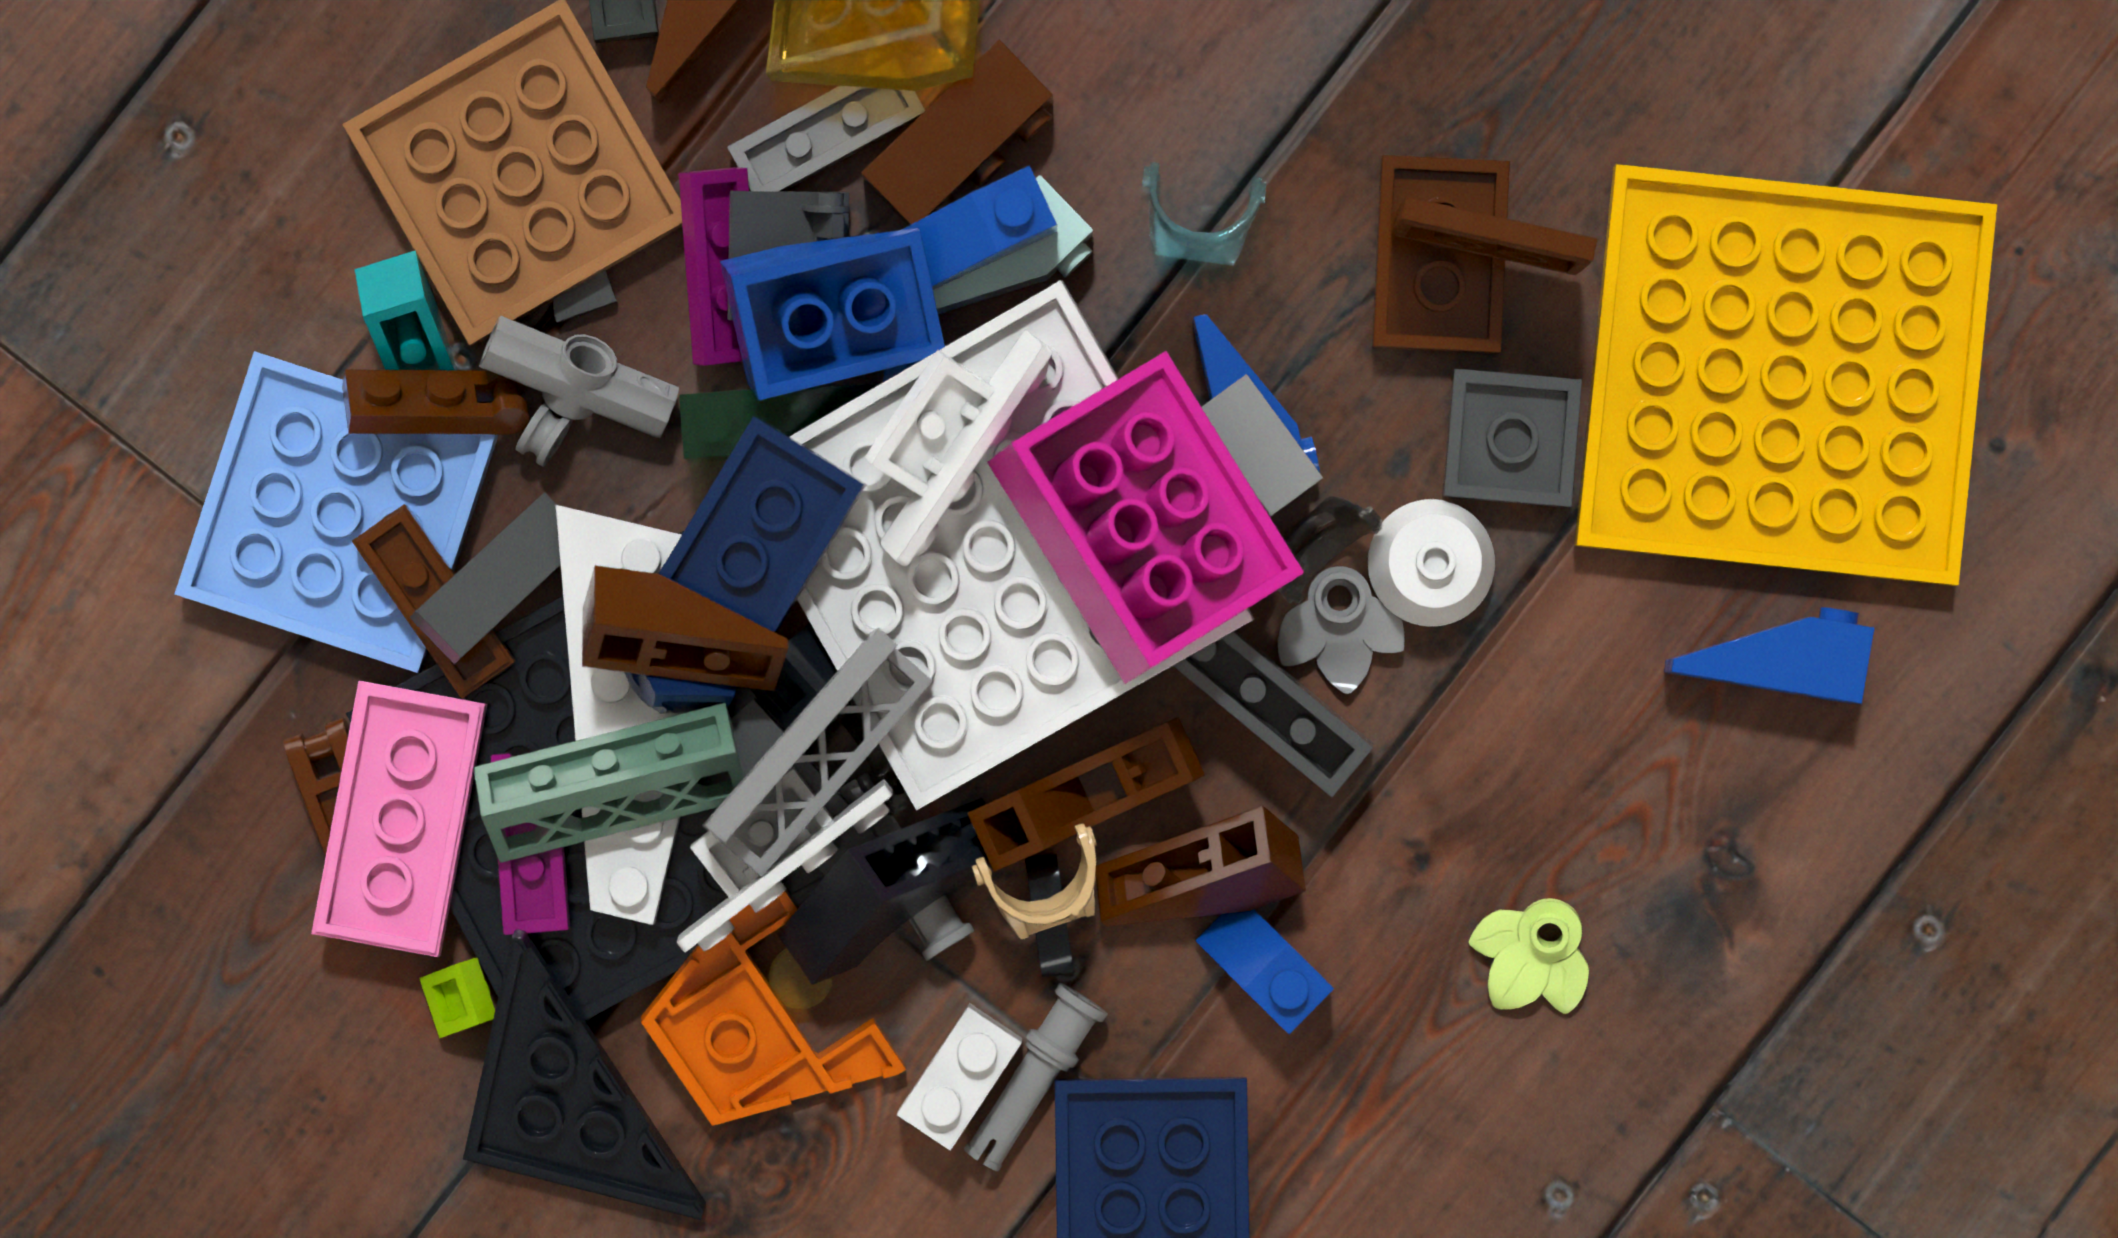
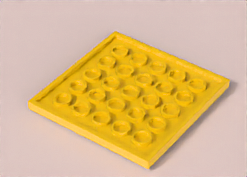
[1574,164,1997,586]

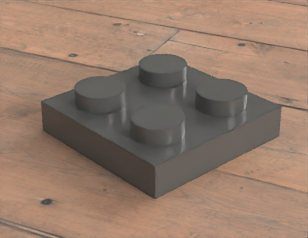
[1442,369,1582,508]

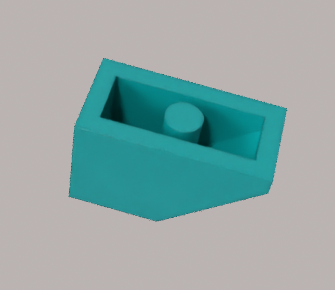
[354,250,457,370]

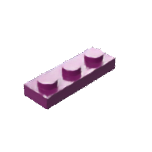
[679,167,749,366]

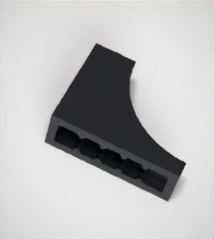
[777,798,992,985]

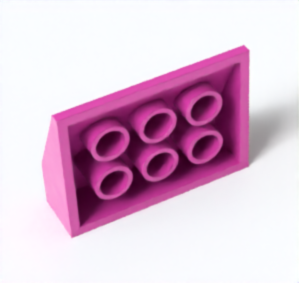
[987,351,1304,684]

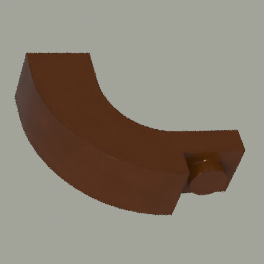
[967,717,1205,872]

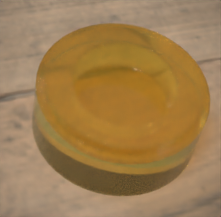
[769,948,834,1009]

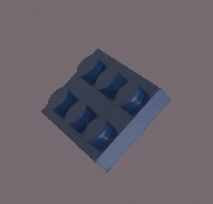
[659,416,867,633]

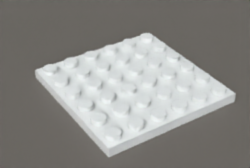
[790,280,1254,810]

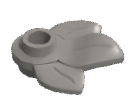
[1277,566,1405,694]

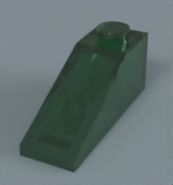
[679,385,875,463]

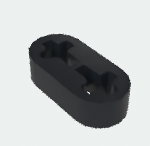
[1025,853,1074,978]

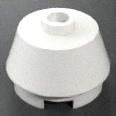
[1368,499,1495,627]

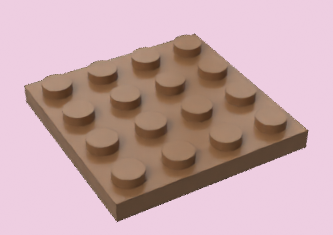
[342,0,682,347]

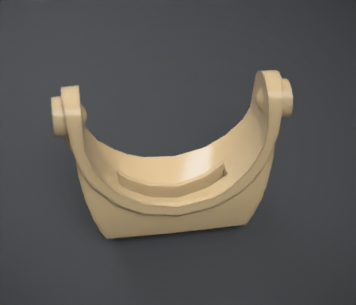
[971,823,1097,940]

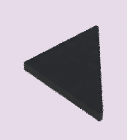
[463,929,706,1220]

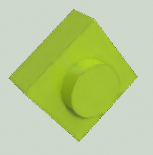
[419,957,495,1038]

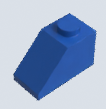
[1195,910,1334,1034]

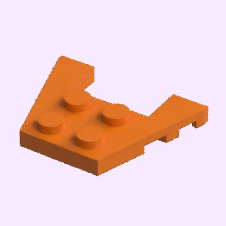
[641,889,906,1126]

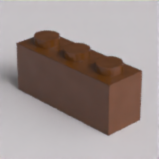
[861,39,1053,226]

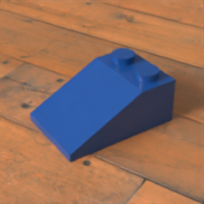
[720,228,945,400]

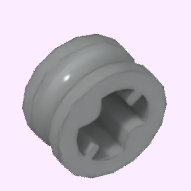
[515,402,573,467]

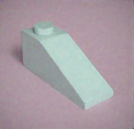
[933,175,1093,314]

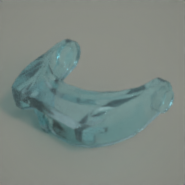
[1142,162,1267,266]

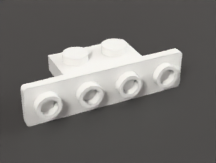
[864,331,1052,567]
[677,767,892,953]

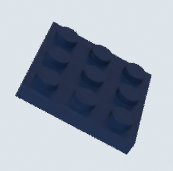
[1055,1077,1249,1238]

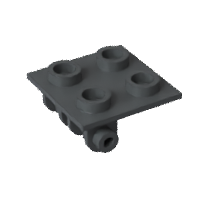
[727,191,850,320]

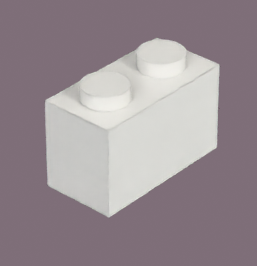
[897,1003,1022,1150]

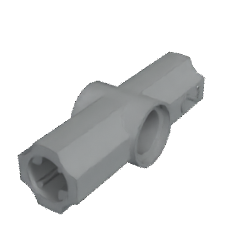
[479,316,679,438]

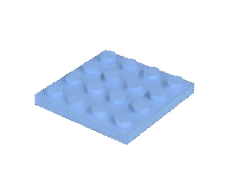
[175,351,499,673]

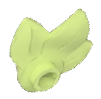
[1469,898,1589,1014]

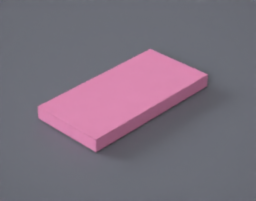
[311,681,487,957]

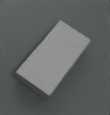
[1201,374,1323,517]

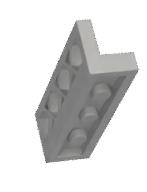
[702,628,933,877]

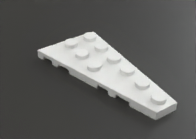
[556,505,706,925]

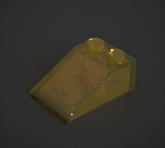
[766,0,980,91]

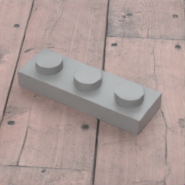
[727,56,925,191]

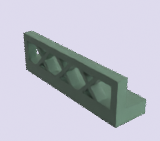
[474,703,745,863]

